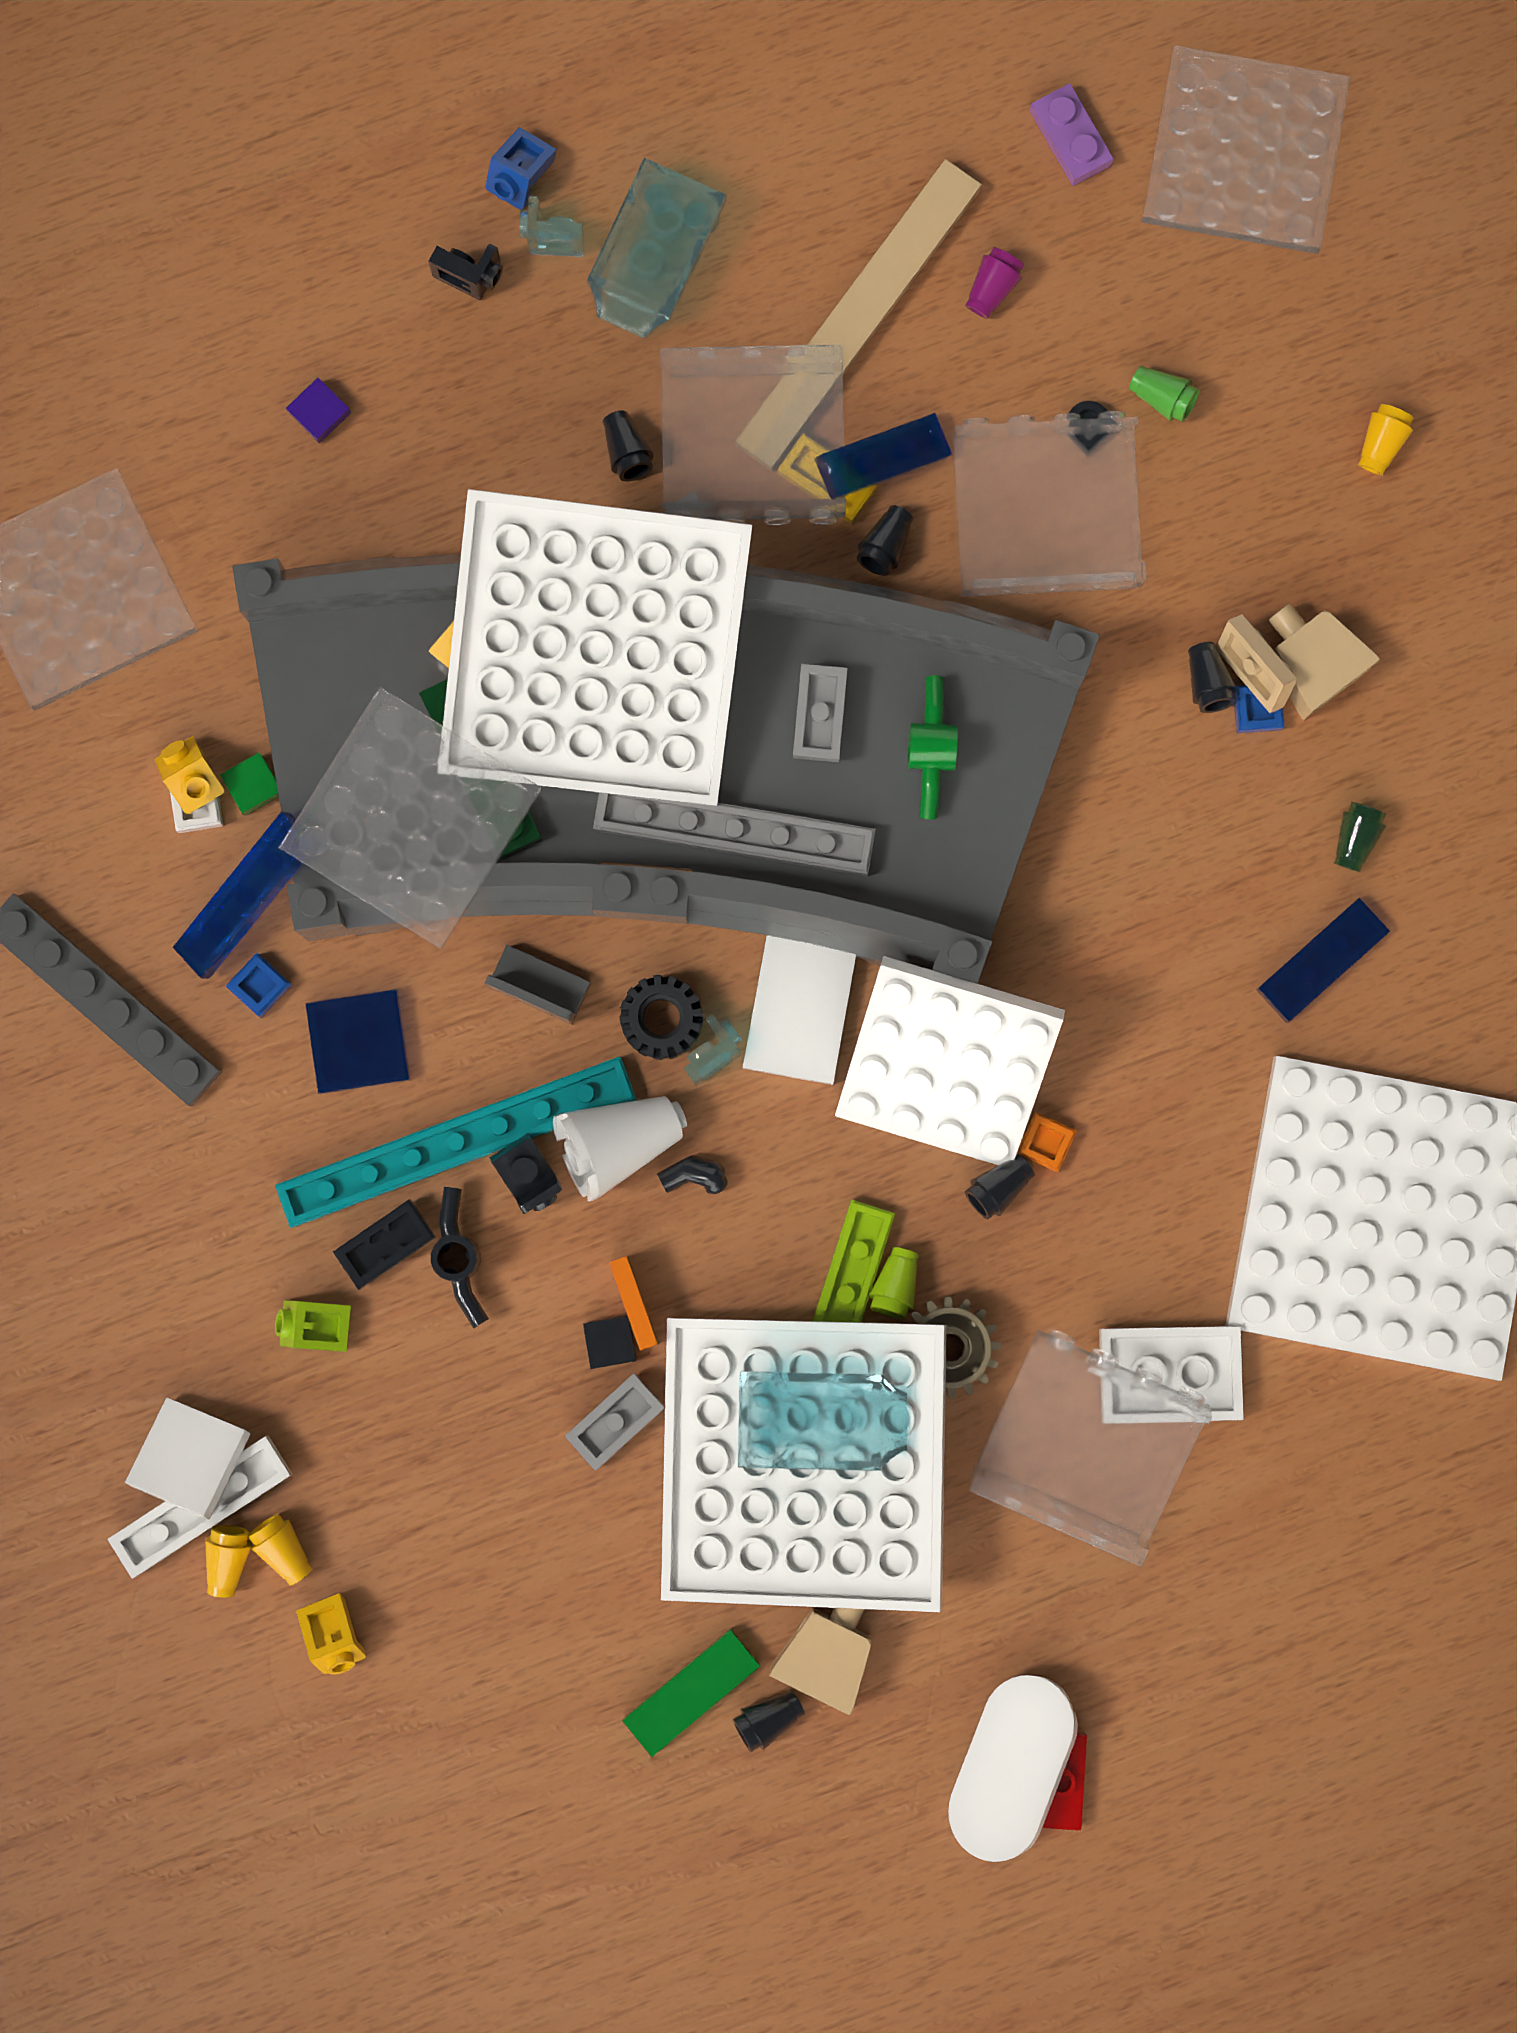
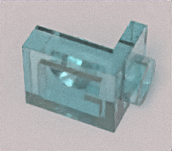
[519,196,584,257]
[684,1014,742,1087]

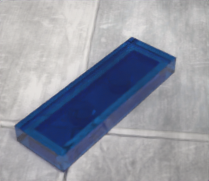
[814,413,953,501]
[1256,898,1390,1023]

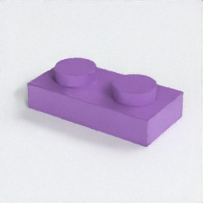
[1029,83,1113,186]

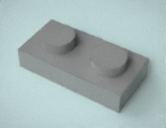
[793,664,848,763]
[565,1373,665,1471]

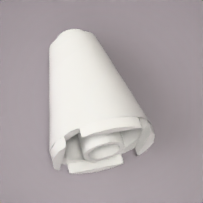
[553,1096,687,1202]

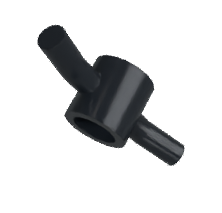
[431,1187,489,1329]

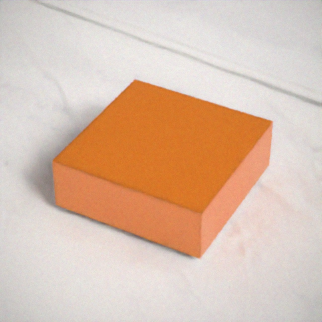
[1016,1112,1077,1173]

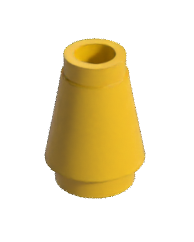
[1358,404,1414,476]
[248,1513,313,1586]
[205,1525,252,1598]

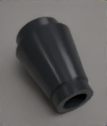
[602,410,654,482]
[856,505,913,576]
[1188,642,1237,713]
[965,1155,1035,1219]
[732,1690,805,1752]

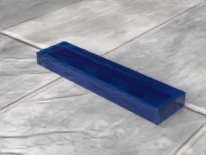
[173,811,319,979]

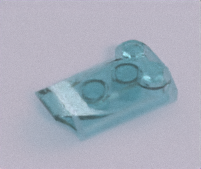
[587,158,727,338]
[738,1371,908,1471]

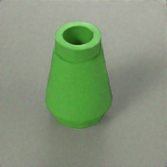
[1129,365,1200,422]

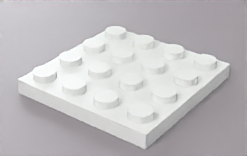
[835,956,1065,1165]

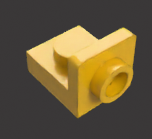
[296,1593,366,1675]

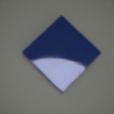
[305,989,411,1095]

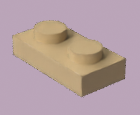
[1216,614,1297,713]

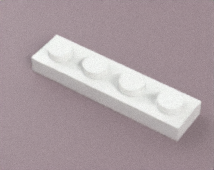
[107,1435,293,1579]

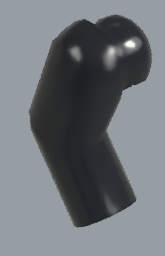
[657,1155,728,1194]

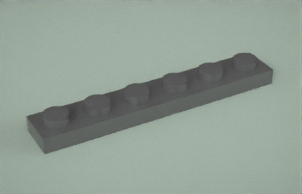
[0,893,222,1107]

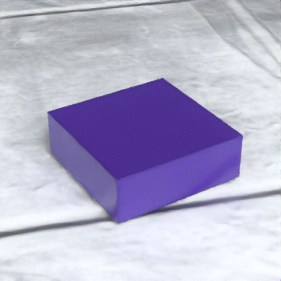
[286,378,351,443]

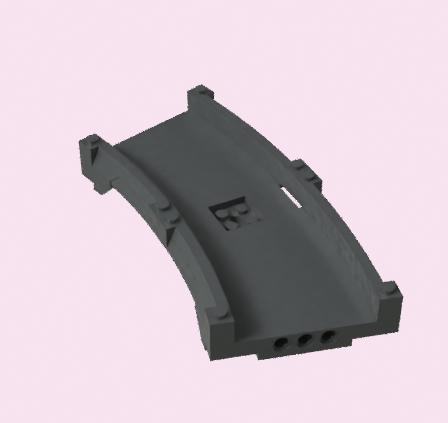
[232,554,1100,984]

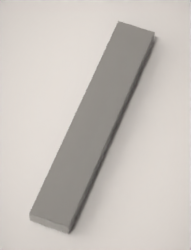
[593,792,876,877]

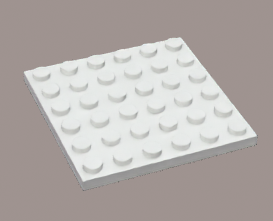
[438,489,752,806]
[1225,1056,1517,1381]
[661,1318,946,1612]

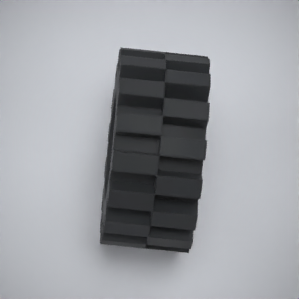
[619,975,703,1060]

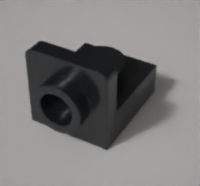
[428,244,503,301]
[489,1133,563,1214]

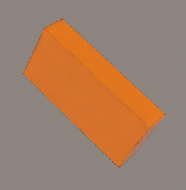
[609,1256,659,1350]

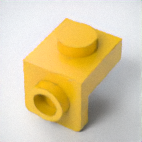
[154,736,224,814]

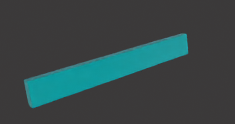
[275,1056,637,1228]

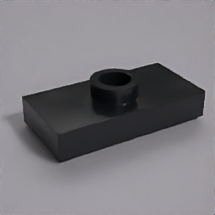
[333,1199,437,1290]

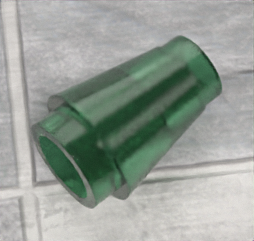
[1334,802,1386,873]

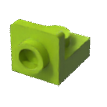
[275,1300,351,1352]

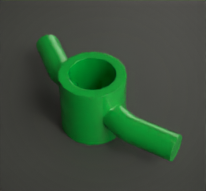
[908,675,958,820]

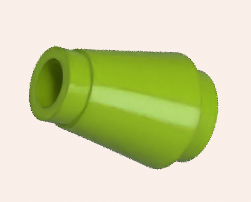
[869,1247,919,1319]

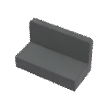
[485,945,591,1025]

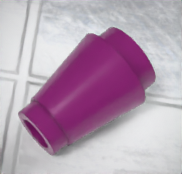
[965,247,1024,319]

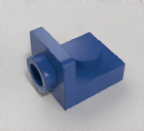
[485,127,557,210]

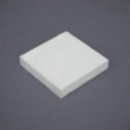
[125,1398,250,1520]

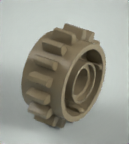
[910,1297,1001,1399]

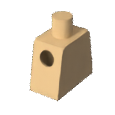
[1269,603,1380,720]
[769,1608,872,1715]

